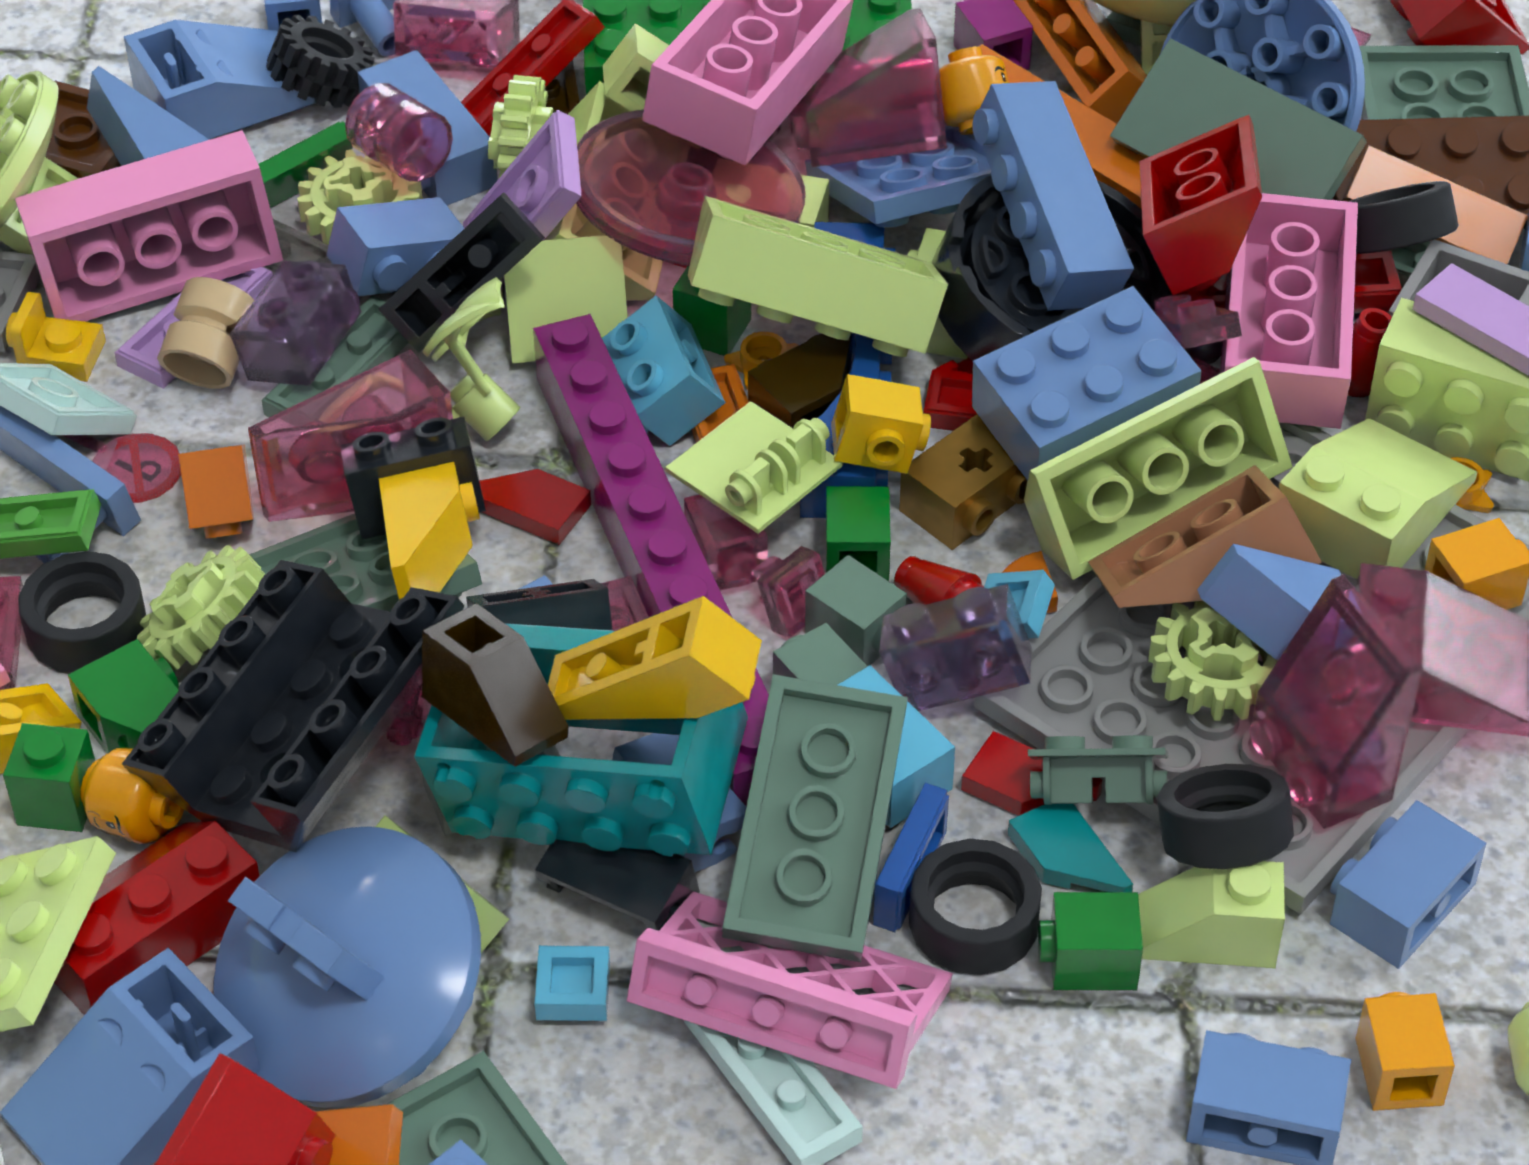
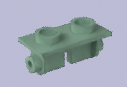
[1028,735,1168,805]

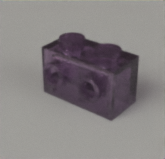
[230,260,362,386]
[879,584,1032,711]

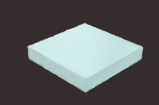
[0,363,137,435]

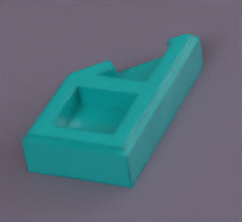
[1008,804,1133,892]

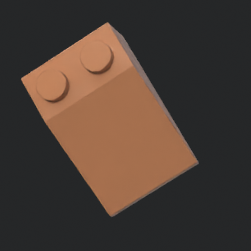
[1088,465,1322,608]

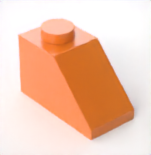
[178,444,254,539]

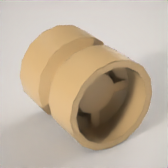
[157,277,258,389]

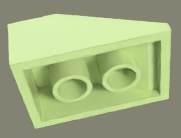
[1279,418,1478,592]

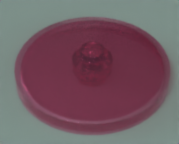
[576,109,806,266]

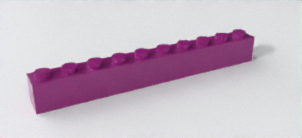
[533,314,769,807]

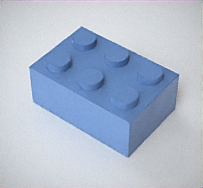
[972,286,1201,481]

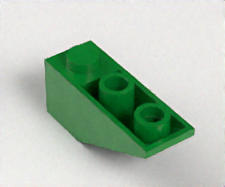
[68,639,179,753]

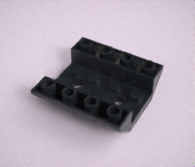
[122,560,464,852]

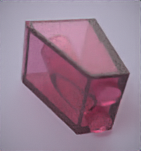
[788,8,947,167]

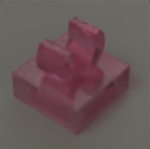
[752,546,825,638]

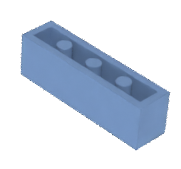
[973,81,1134,311]

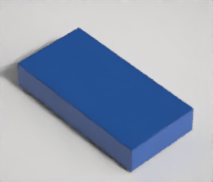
[873,783,949,933]

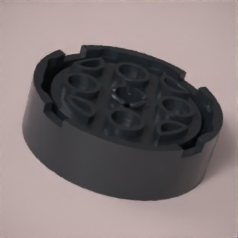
[932,175,1179,361]

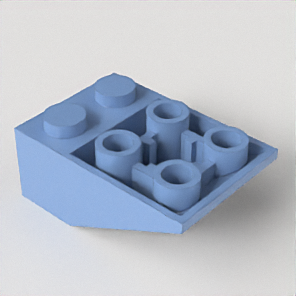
[123,20,315,139]
[0,948,260,1165]

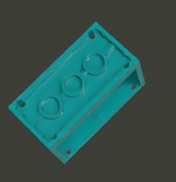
[414,623,748,857]

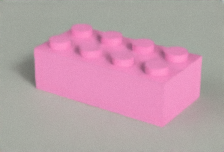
[642,0,854,166]
[15,130,284,322]
[1220,193,1358,429]

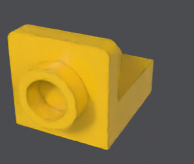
[6,292,106,382]

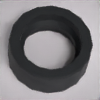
[1348,181,1459,254]
[18,551,146,673]
[1157,764,1294,869]
[909,838,1042,975]

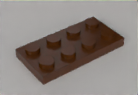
[1332,116,1529,229]

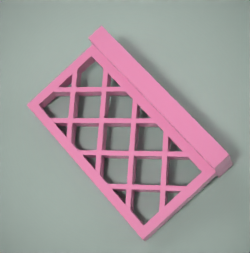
[627,891,953,1089]

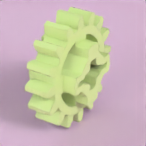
[488,75,553,178]
[297,149,423,247]
[137,545,265,670]
[1148,601,1294,721]

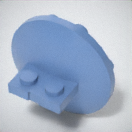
[1159,0,1365,131]
[213,827,481,1108]

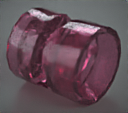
[345,83,453,182]

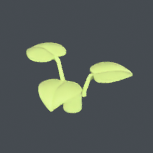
[305,277,521,471]

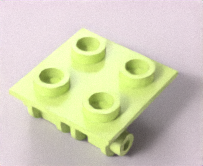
[665,401,843,534]

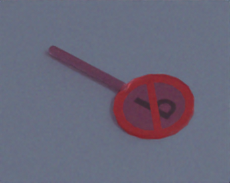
[62,433,181,503]

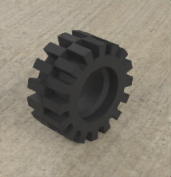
[266,15,375,108]

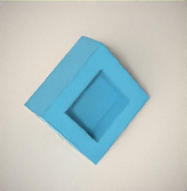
[971,570,1055,641]
[535,946,610,1021]

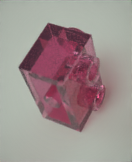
[393,0,520,67]

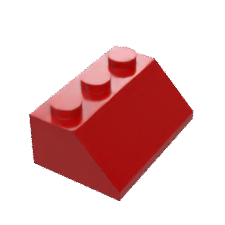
[1390,0,1529,55]
[1139,114,1262,295]
[54,821,260,1015]
[155,1053,336,1165]

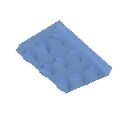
[805,126,991,227]

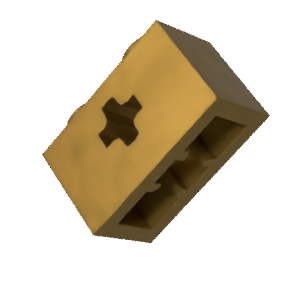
[899,414,1028,550]

